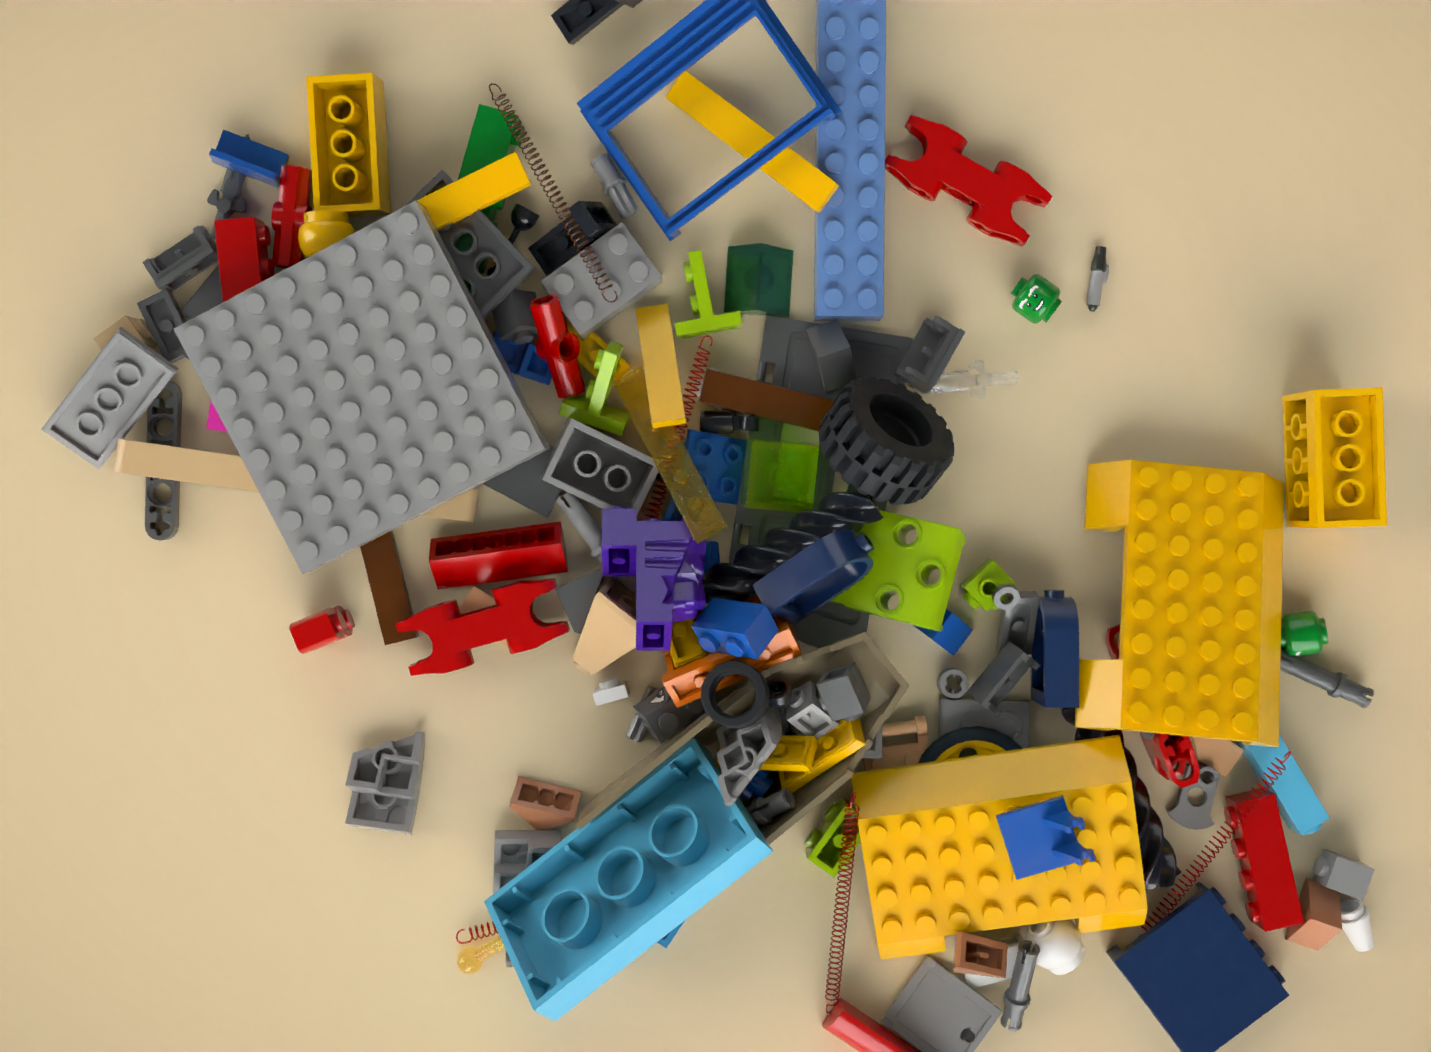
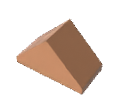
[1284,877,1342,951]
[953,932,1008,978]

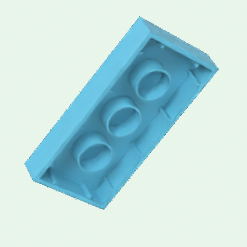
[484,737,773,1021]

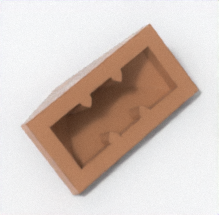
[510,776,582,830]

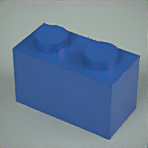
[691,598,779,659]

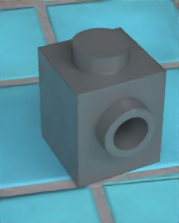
[492,289,538,344]
[816,662,871,722]

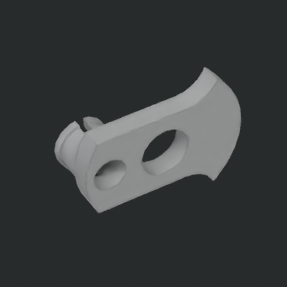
[1166,763,1220,830]

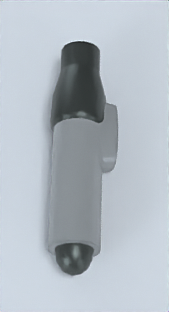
[1086,246,1109,312]

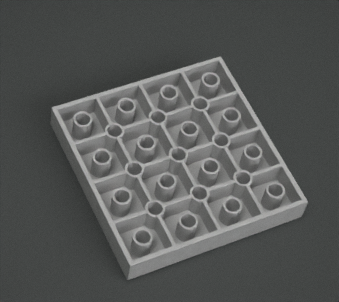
[174,200,550,574]

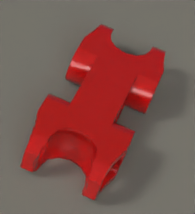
[885,115,1053,247]
[395,578,570,676]
[1106,624,1200,788]

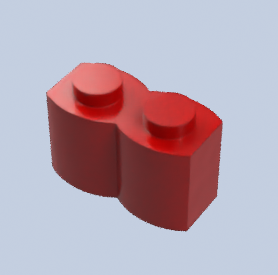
[289,605,355,654]

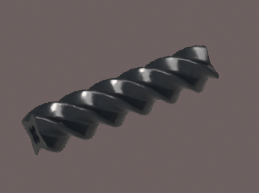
[702,483,884,611]
[1061,708,1182,891]

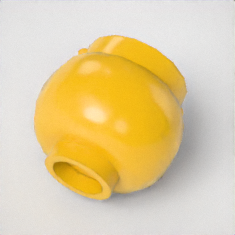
[298,210,355,258]

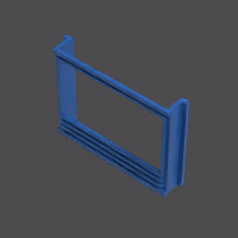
[577,0,842,241]

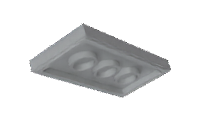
[41,327,179,469]

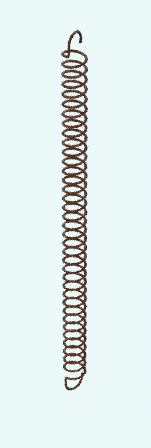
[489,83,618,303]

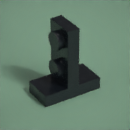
[551,0,643,45]
[528,201,617,276]

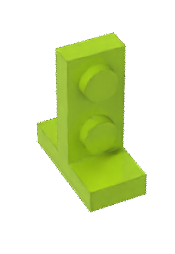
[674,250,742,340]
[559,341,631,436]

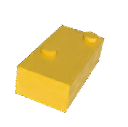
[306,73,391,217]

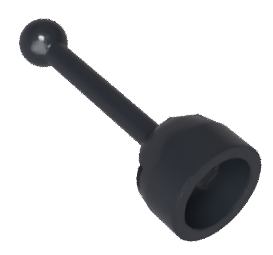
[487,203,539,276]
[767,678,797,736]

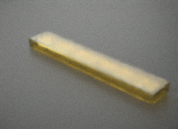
[613,366,728,544]

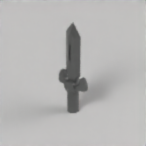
[207,134,250,240]

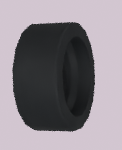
[701,661,770,729]

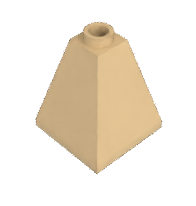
[572,578,636,675]

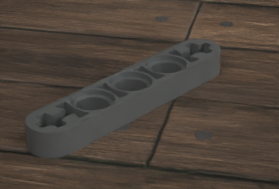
[145,381,182,541]

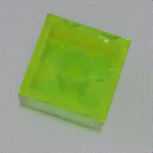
[741,437,819,512]

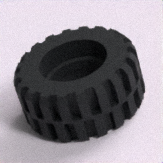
[818,377,954,505]

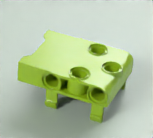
[829,510,966,632]

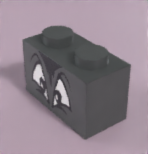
[633,686,706,744]

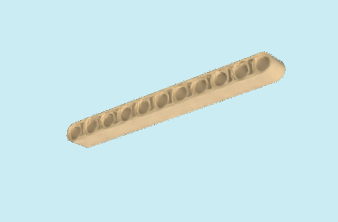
[113,439,479,522]

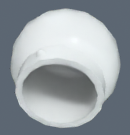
[1025,919,1085,975]

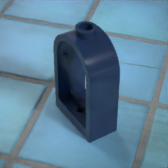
[752,529,874,624]
[1031,590,1079,708]

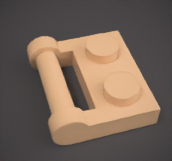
[863,715,929,771]

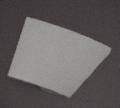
[716,705,782,807]
[345,731,425,835]

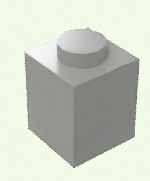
[1313,849,1375,900]

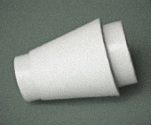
[1340,899,1375,952]

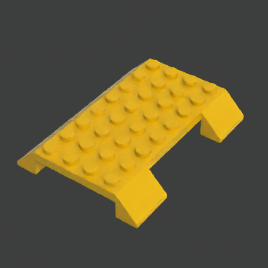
[1075,459,1284,747]
[851,735,1148,960]

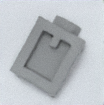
[786,680,840,739]

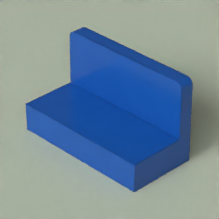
[209,129,289,188]

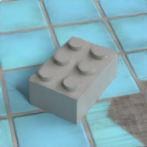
[541,222,662,340]
[539,418,662,515]

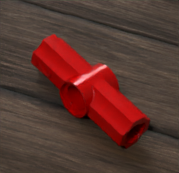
[271,165,313,269]
[530,294,585,399]

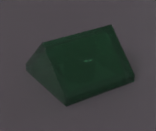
[724,243,793,317]

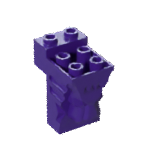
[602,506,706,651]

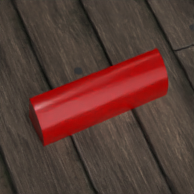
[429,521,568,590]
[822,997,921,1052]

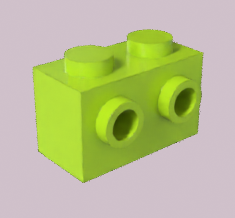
[804,797,861,878]

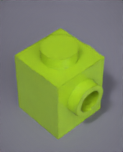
[959,559,1016,612]

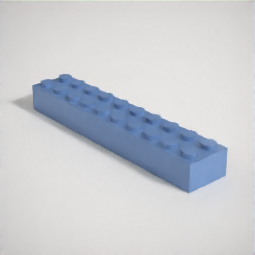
[814,0,886,321]

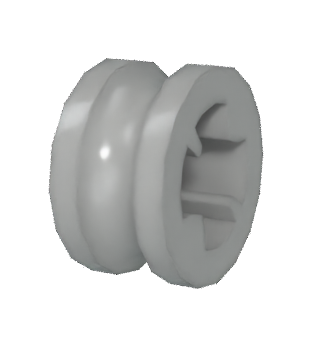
[937,667,969,699]

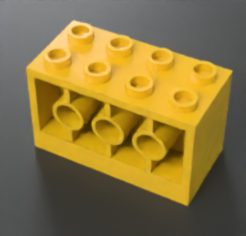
[1282,387,1387,528]

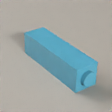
[1236,735,1330,835]

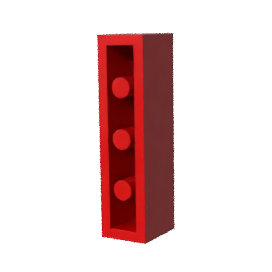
[214,217,274,302]
[1224,788,1304,932]

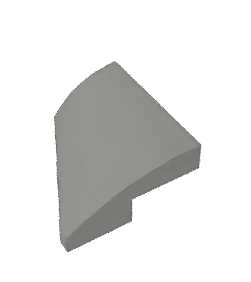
[493,830,562,894]

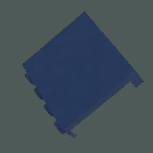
[1106,882,1290,1052]

